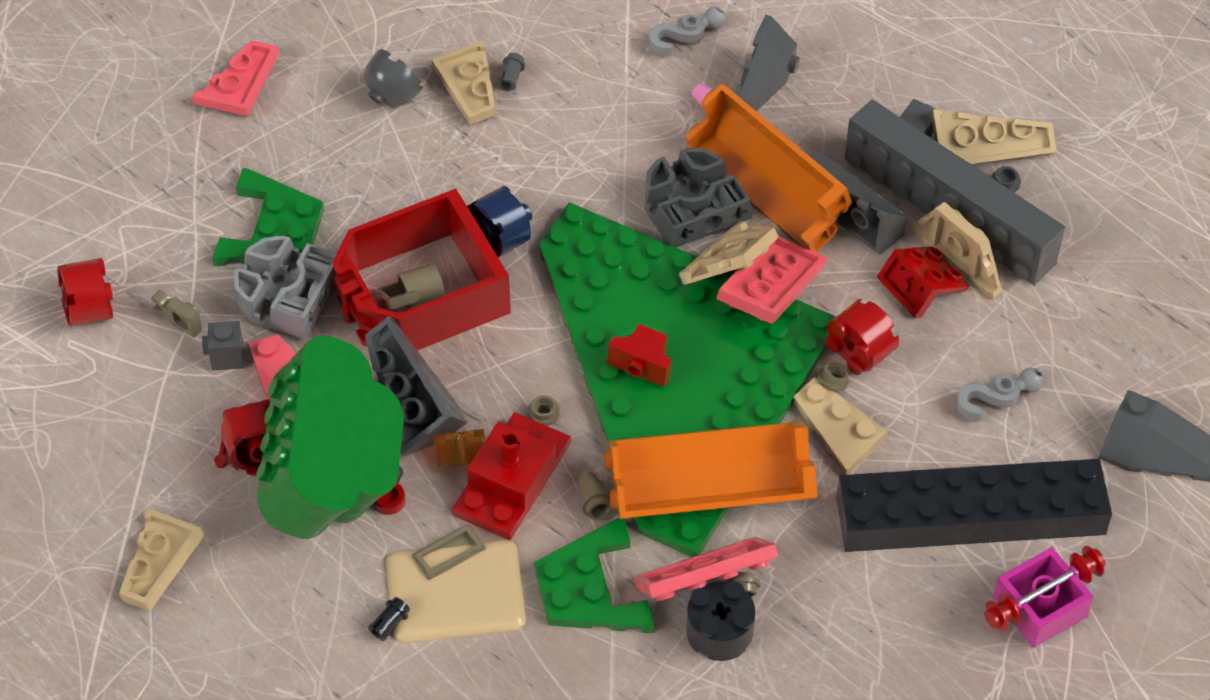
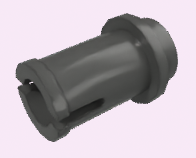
[498,53,525,91]

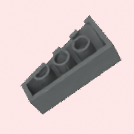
[809,149,907,255]

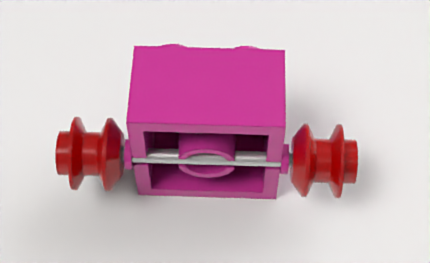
[984,546,1106,648]

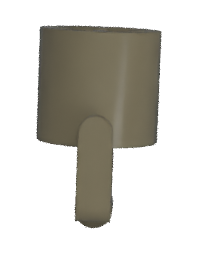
[375,263,446,310]

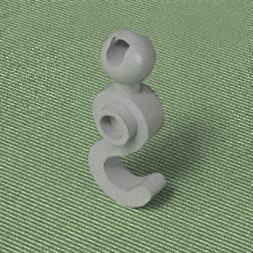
[649,7,726,56]
[956,367,1044,421]

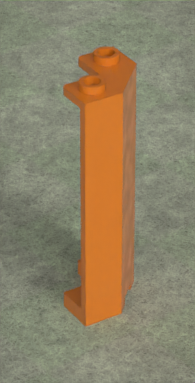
[685,83,852,253]
[604,421,818,519]

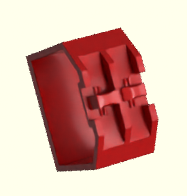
[332,188,511,351]

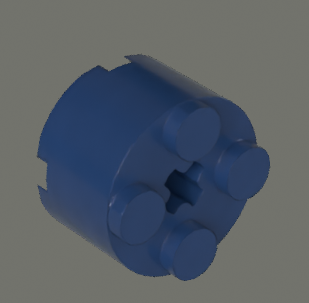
[467,185,532,257]

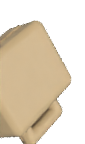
[386,540,526,643]

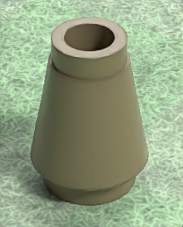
[578,472,613,521]

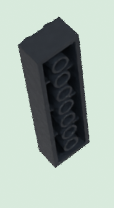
[836,458,1112,552]

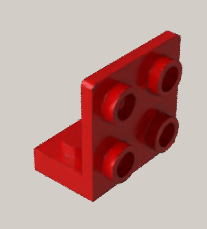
[877,246,970,318]

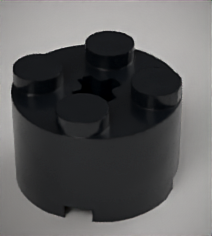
[686,581,756,661]

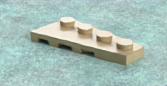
[930,109,1057,165]

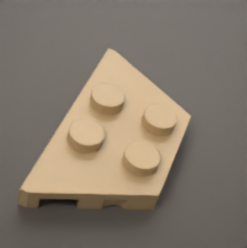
[910,202,1002,300]
[679,221,778,285]

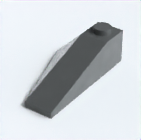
[734,15,800,111]
[365,316,468,456]
[1099,390,1210,482]

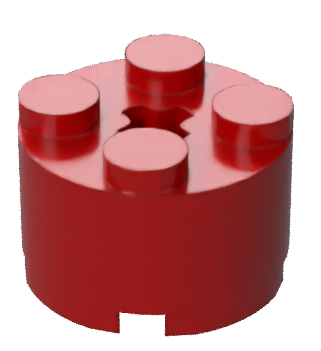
[57,258,113,326]
[825,299,900,375]
[221,399,270,476]

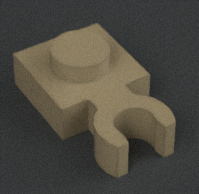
[151,290,202,338]

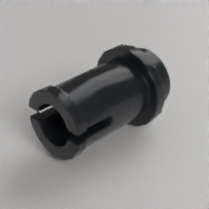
[368,597,410,641]

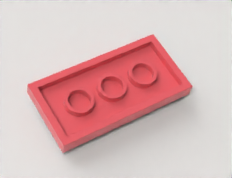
[717,236,827,324]
[632,536,778,601]

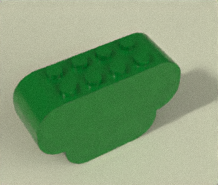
[256,335,404,539]

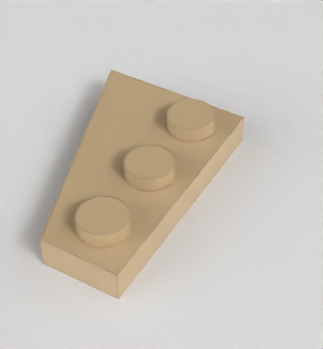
[432,39,496,125]

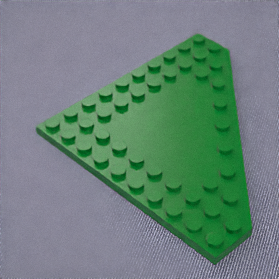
[539,202,836,557]

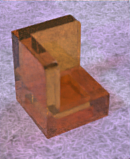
[434,429,485,467]

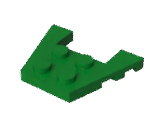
[213,168,324,266]
[534,517,655,633]

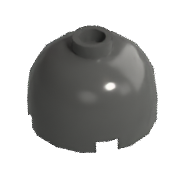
[364,49,423,106]

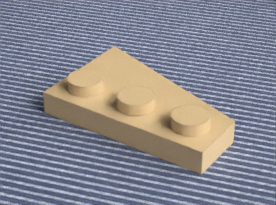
[793,377,888,475]
[119,508,205,612]

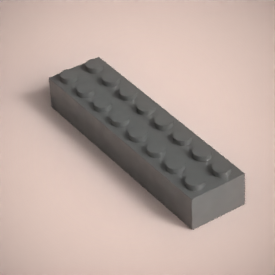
[845,99,1065,286]

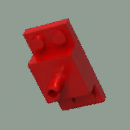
[452,412,571,540]

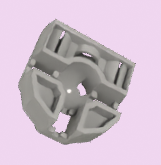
[233,236,337,340]

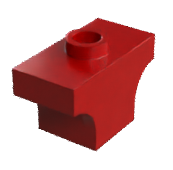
[607,324,672,387]

